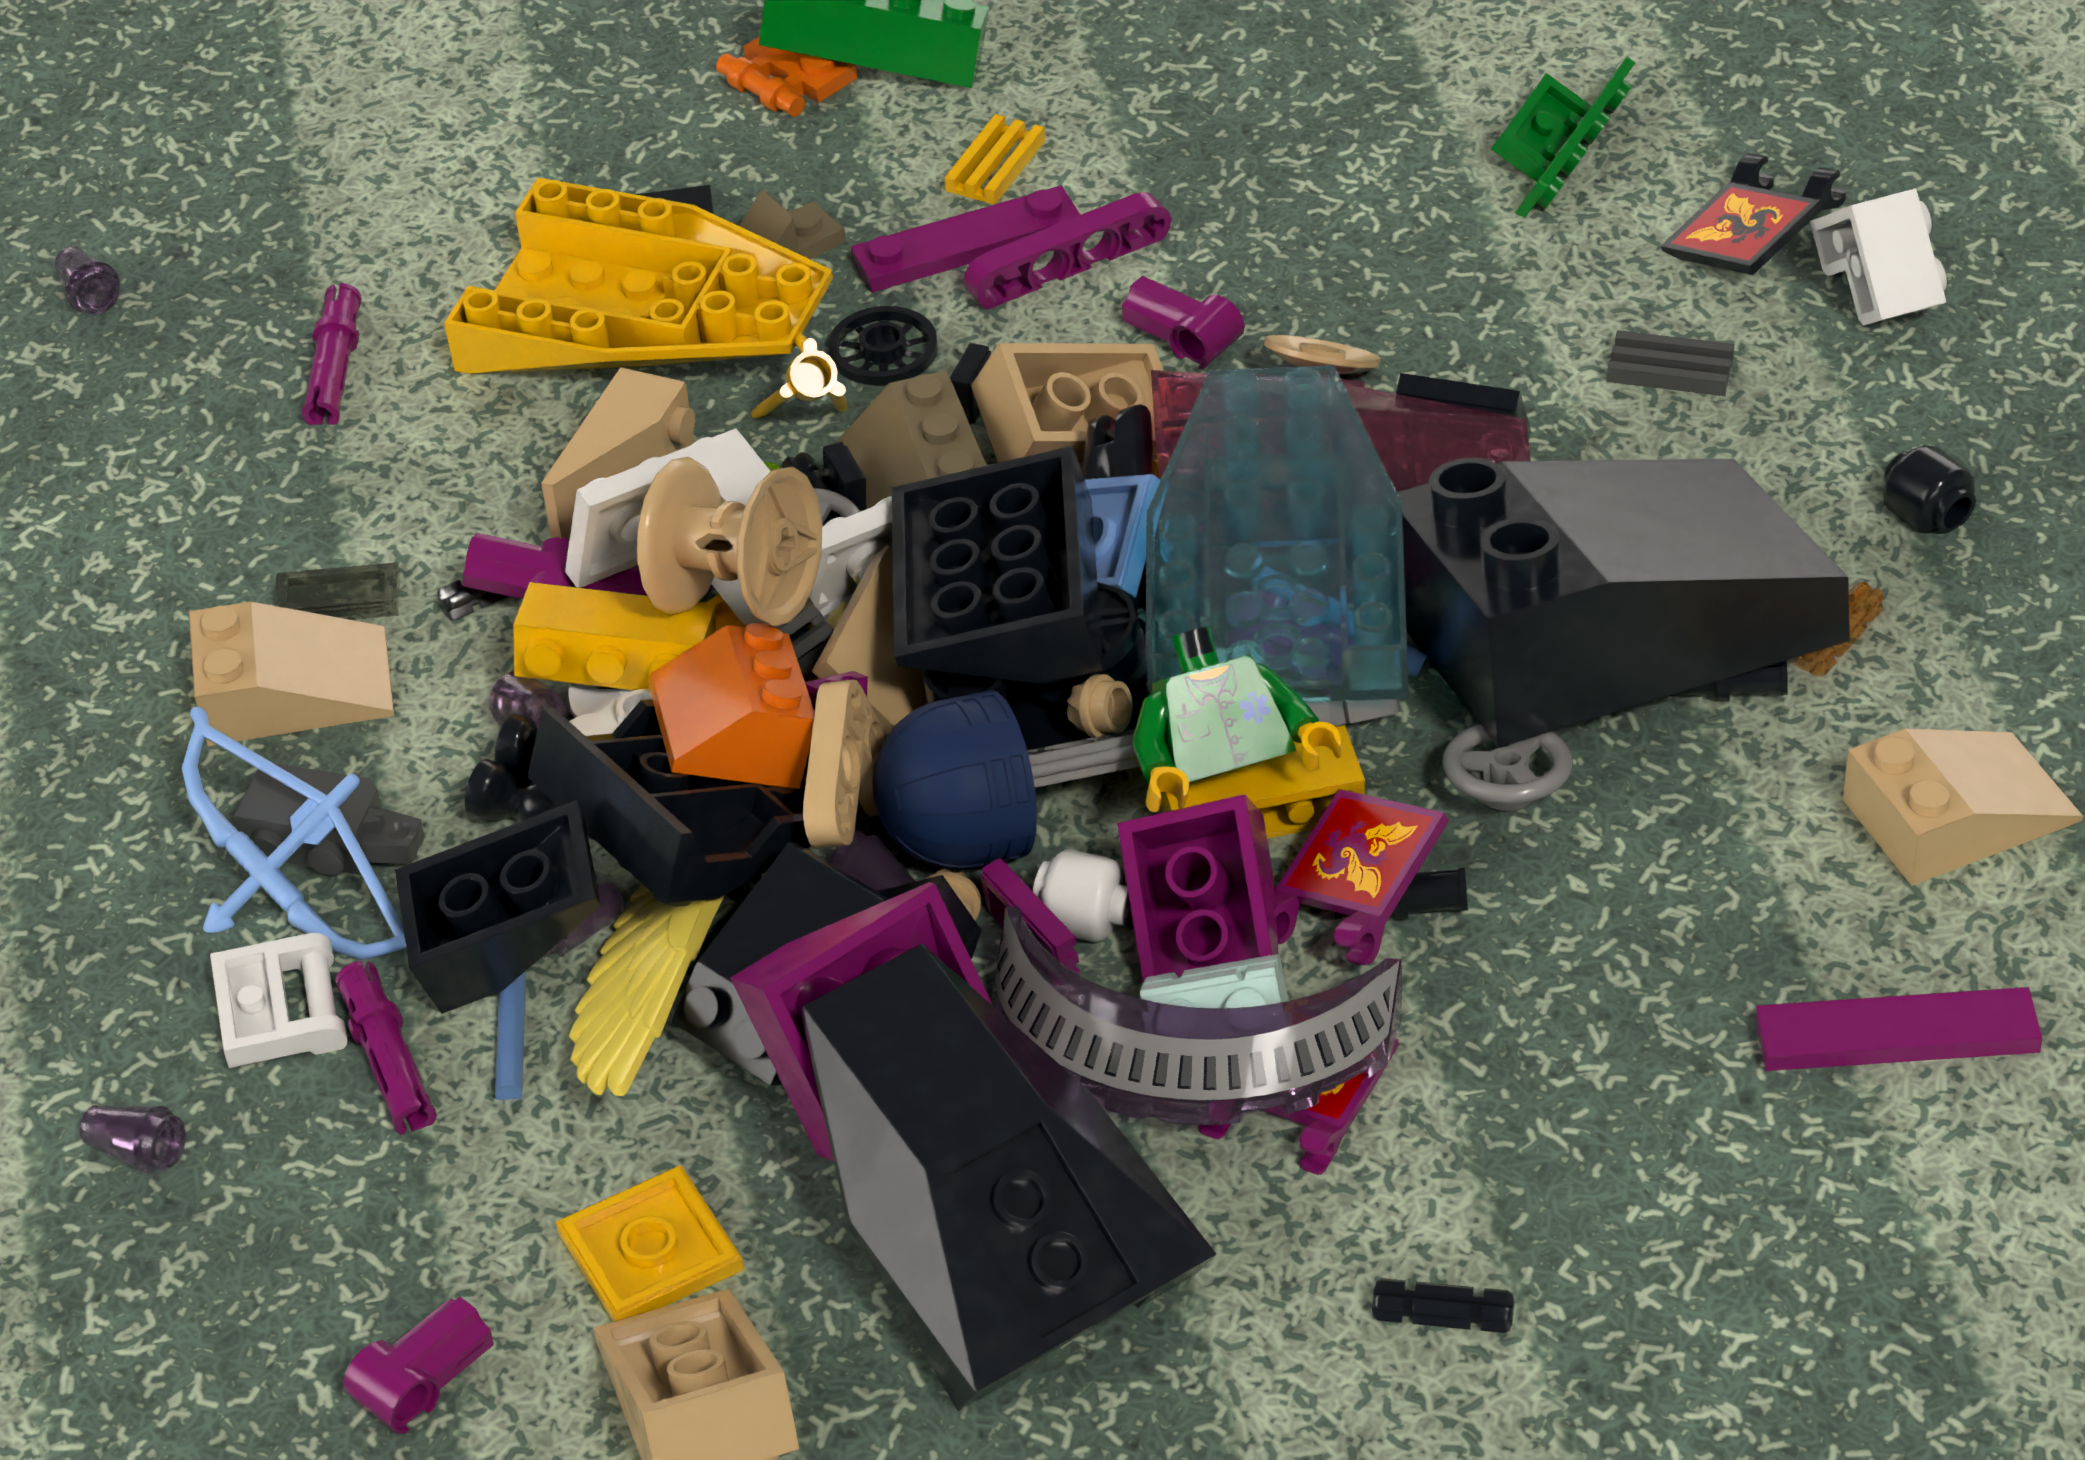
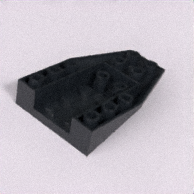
[800,943,1217,1411]

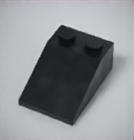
[395,800,601,1014]
[671,842,889,1085]

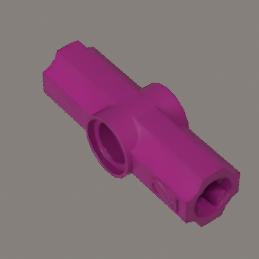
[463,532,648,599]

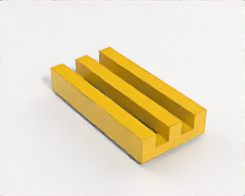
[944,114,1045,205]

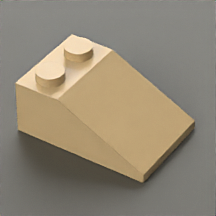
[971,343,1189,473]
[541,367,695,539]
[189,602,395,746]
[1843,728,2083,886]
[593,1288,800,1460]

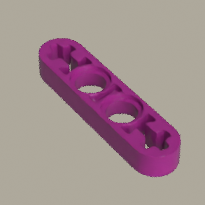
[964,192,1172,310]

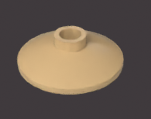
[1264,335,1381,387]

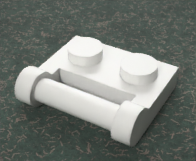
[210,933,347,1068]

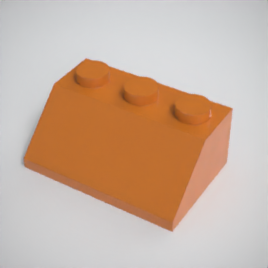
[648,623,815,789]

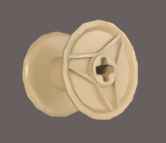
[637,457,822,626]

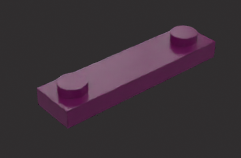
[850,185,1081,293]

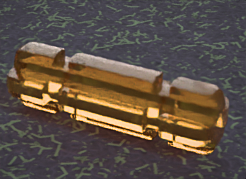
[1797,582,1884,677]

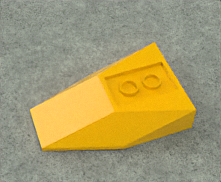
[444,177,833,374]

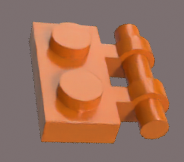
[716,36,858,117]

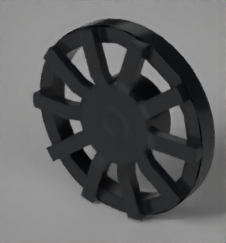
[828,306,938,386]

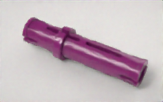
[302,283,362,425]
[335,961,437,1135]

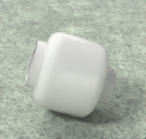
[1033,849,1131,943]

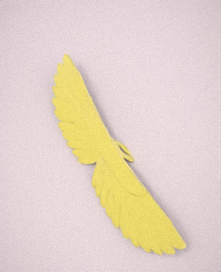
[568,601,847,1096]

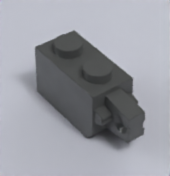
[234,763,425,876]

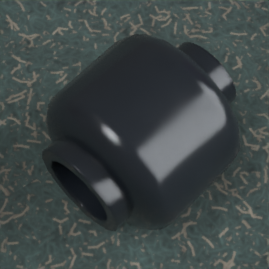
[1883,445,1976,533]

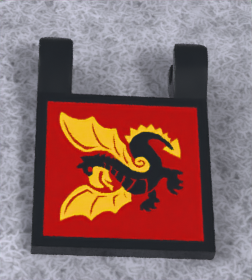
[1661,153,1846,275]

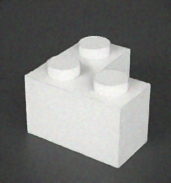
[1810,188,1947,326]

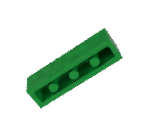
[759,0,989,88]

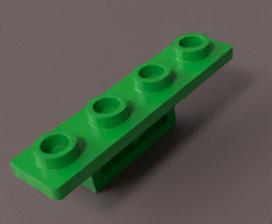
[1491,56,1636,218]

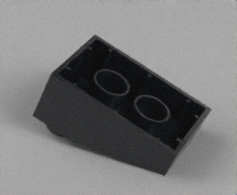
[1386,458,1850,748]

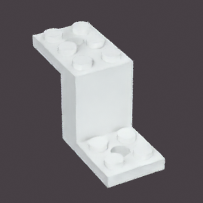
[565,428,893,626]

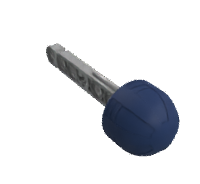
[872,680,1400,869]

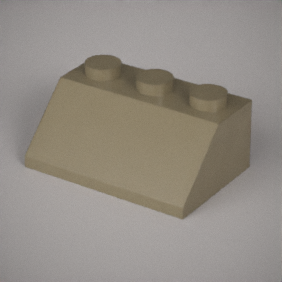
[837,370,987,509]

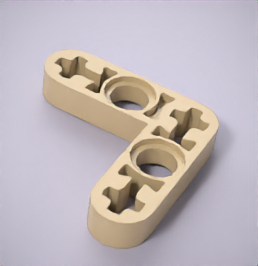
[803,680,887,849]

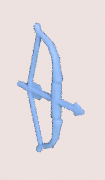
[182,706,406,960]

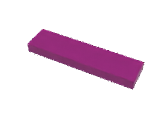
[1755,987,2043,1071]

